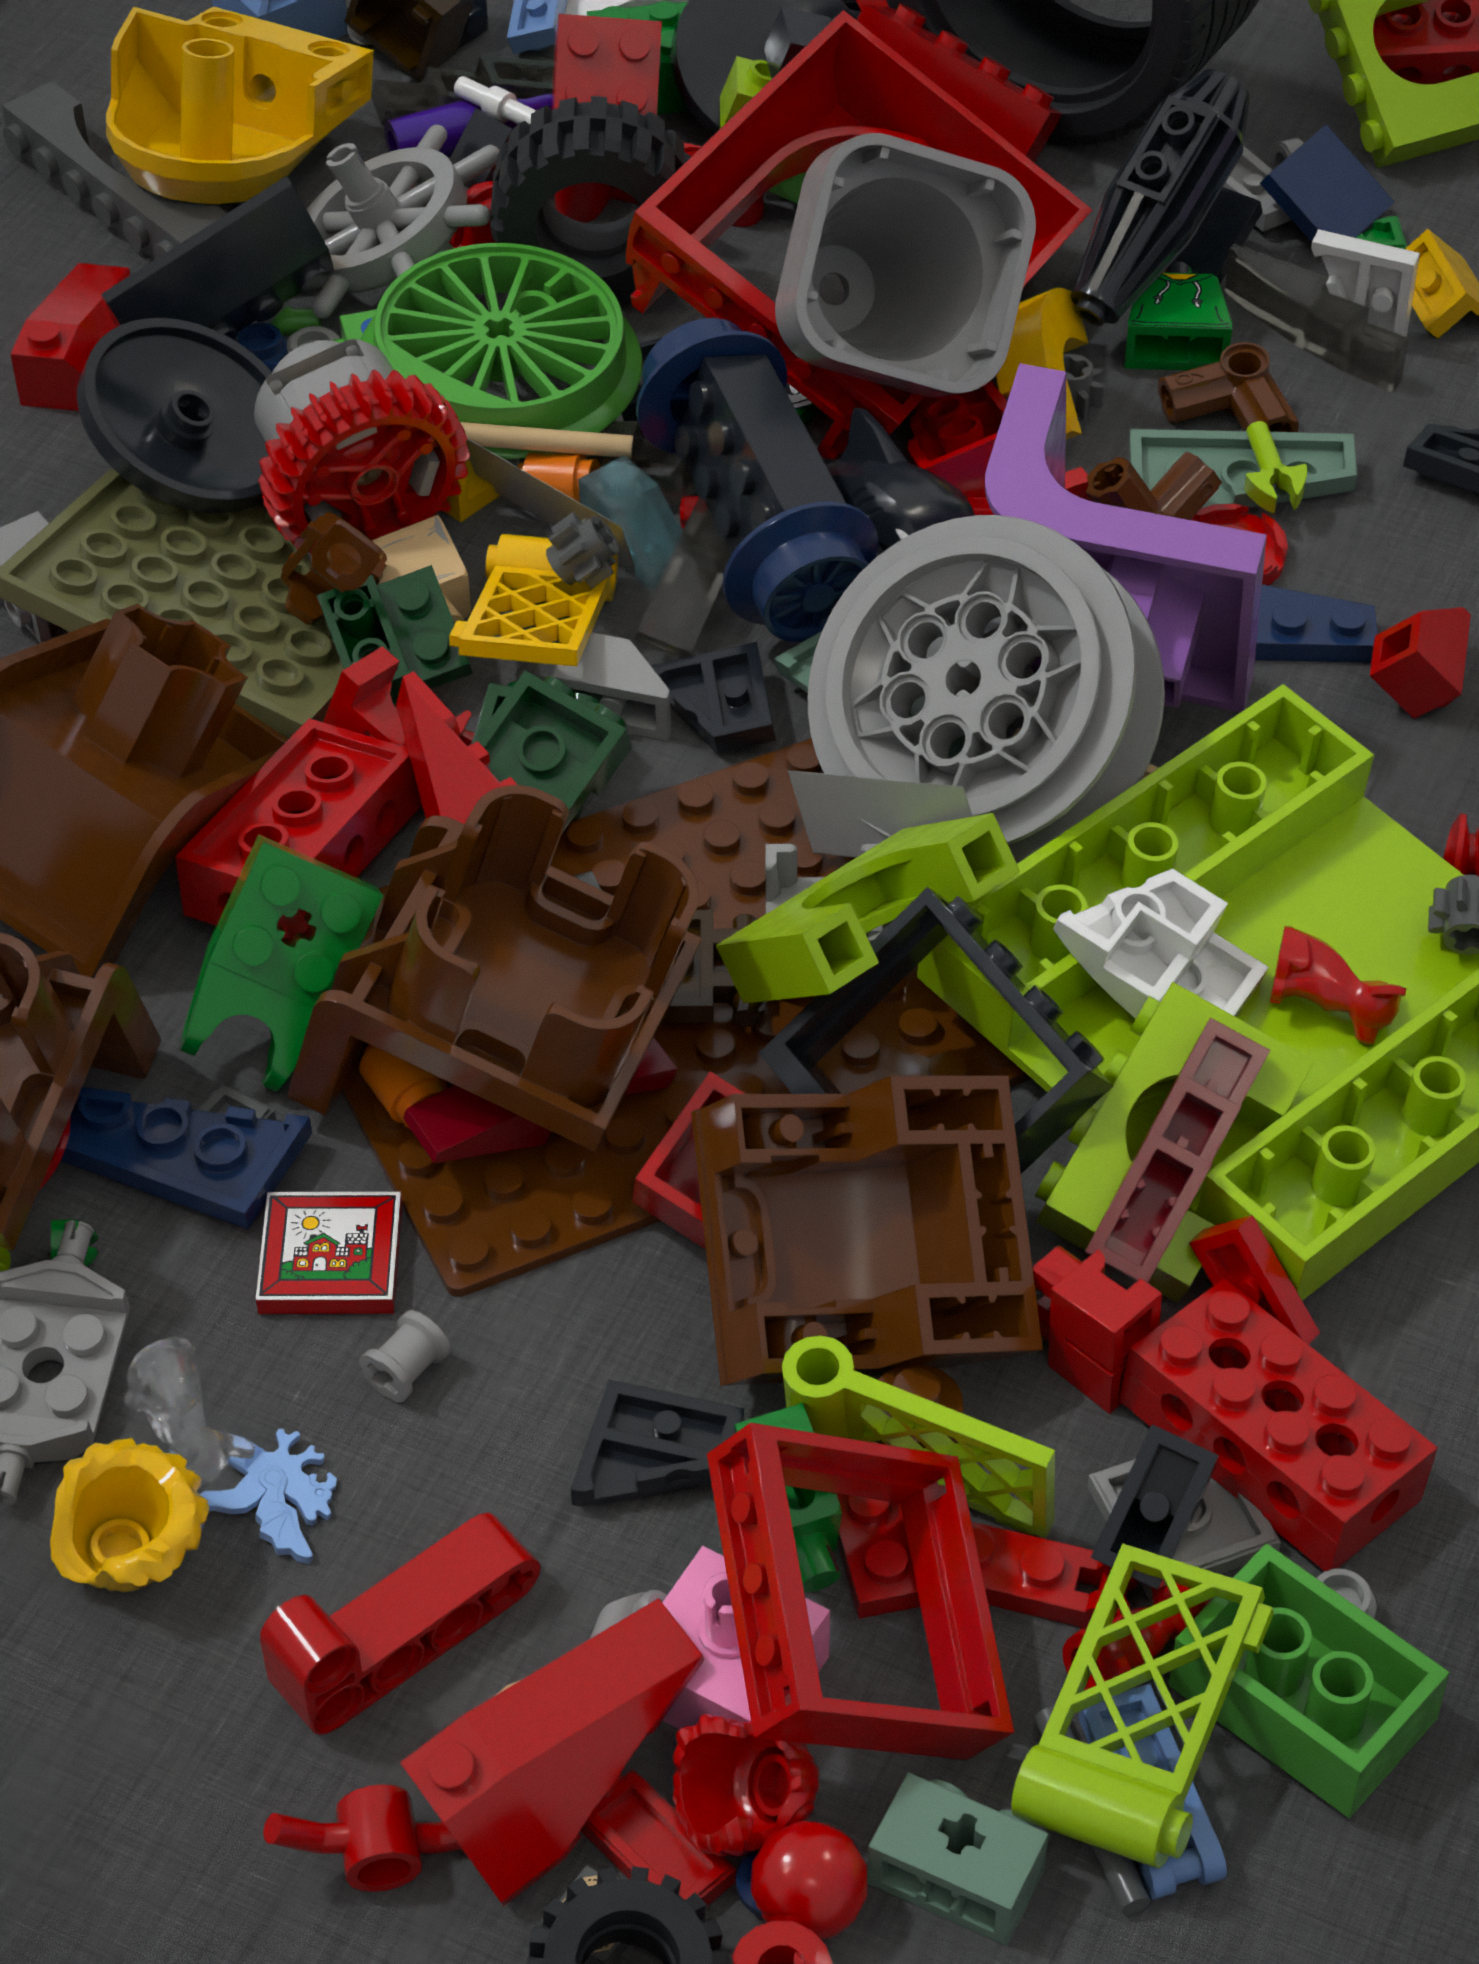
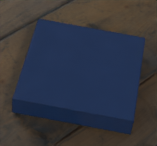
[1260,125,1395,242]

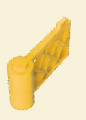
[449,534,618,667]

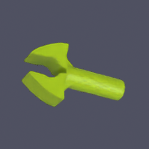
[1244,421,1307,514]

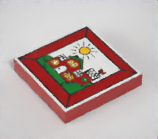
[256,1192,403,1314]

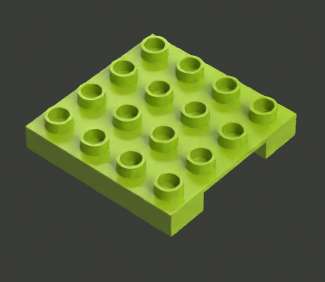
[917,684,1479,1301]

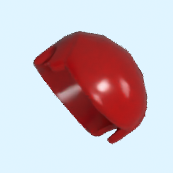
[751,1821,867,1940]

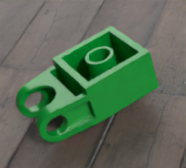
[179,834,384,1092]

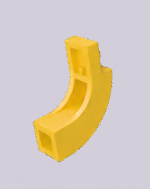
[996,287,1089,440]

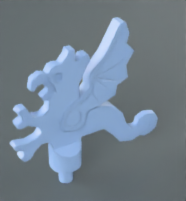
[200,1429,337,1564]

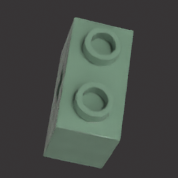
[867,1772,1049,1946]

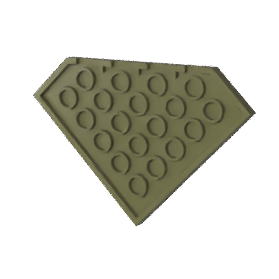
[0,468,344,738]

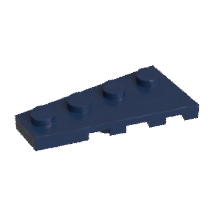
[1255,585,1378,663]
[61,1087,312,1229]

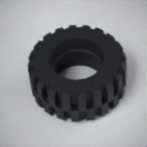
[490,96,691,305]

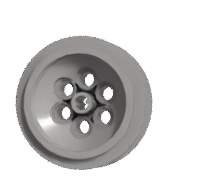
[808,515,1165,864]

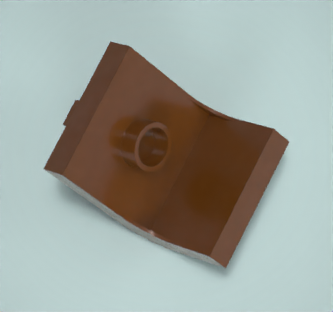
[0,603,288,978]

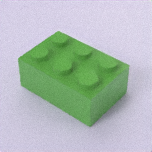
[1169,1543,1450,1819]

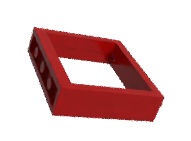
[707,1423,1015,1760]

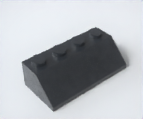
[101,176,334,340]

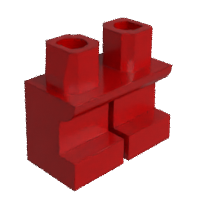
[1033,1246,1162,1414]

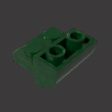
[317,565,473,708]

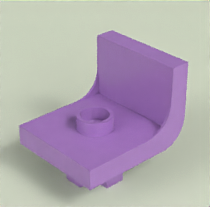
[985,363,1267,712]

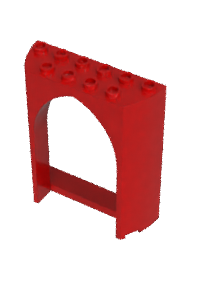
[626,10,1093,460]

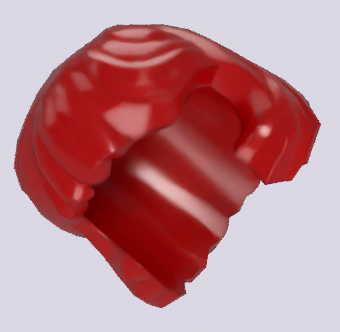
[672,1714,820,1857]

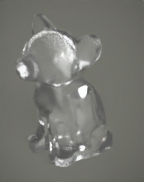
[123,1336,255,1492]

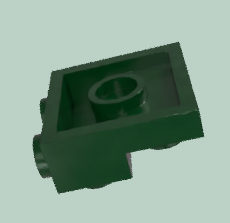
[474,670,632,835]

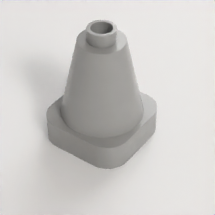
[775,133,1036,398]

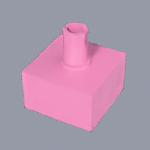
[662,1546,830,1730]

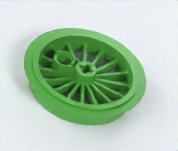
[361,243,642,459]

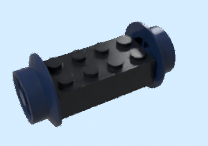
[636,318,879,642]

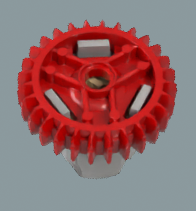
[254,339,471,554]

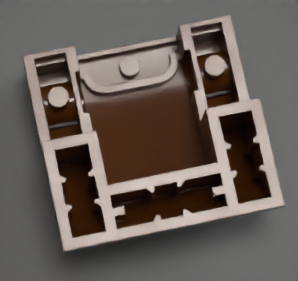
[691,1075,1043,1386]

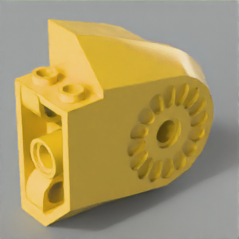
[106,6,373,204]

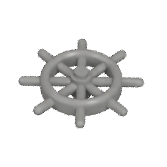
[307,124,500,319]

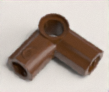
[1158,342,1299,432]
[1086,451,1222,520]

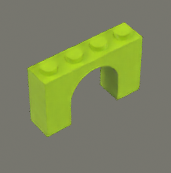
[1308,0,1479,168]
[716,813,1020,1004]
[1034,981,1315,1303]

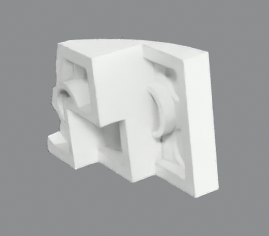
[1053,869,1269,1019]

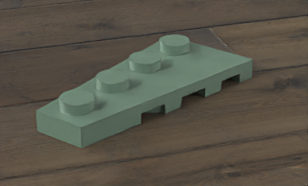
[1128,429,1357,508]

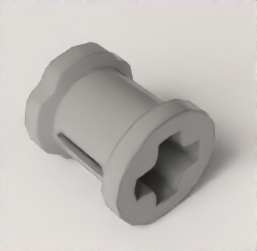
[359,1310,451,1403]

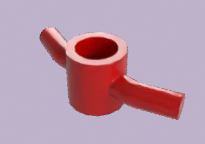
[263,1784,462,1892]

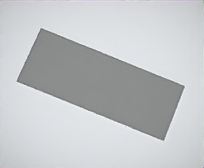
[466,439,638,574]
[788,770,972,857]

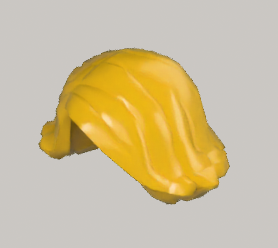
[50,1438,209,1593]

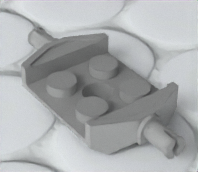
[0,1220,131,1505]

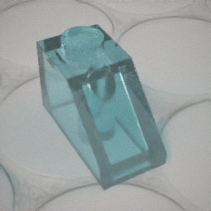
[578,456,695,590]

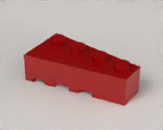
[856,4,1063,163]

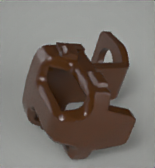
[280,512,387,625]

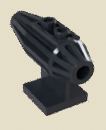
[1070,69,1263,326]

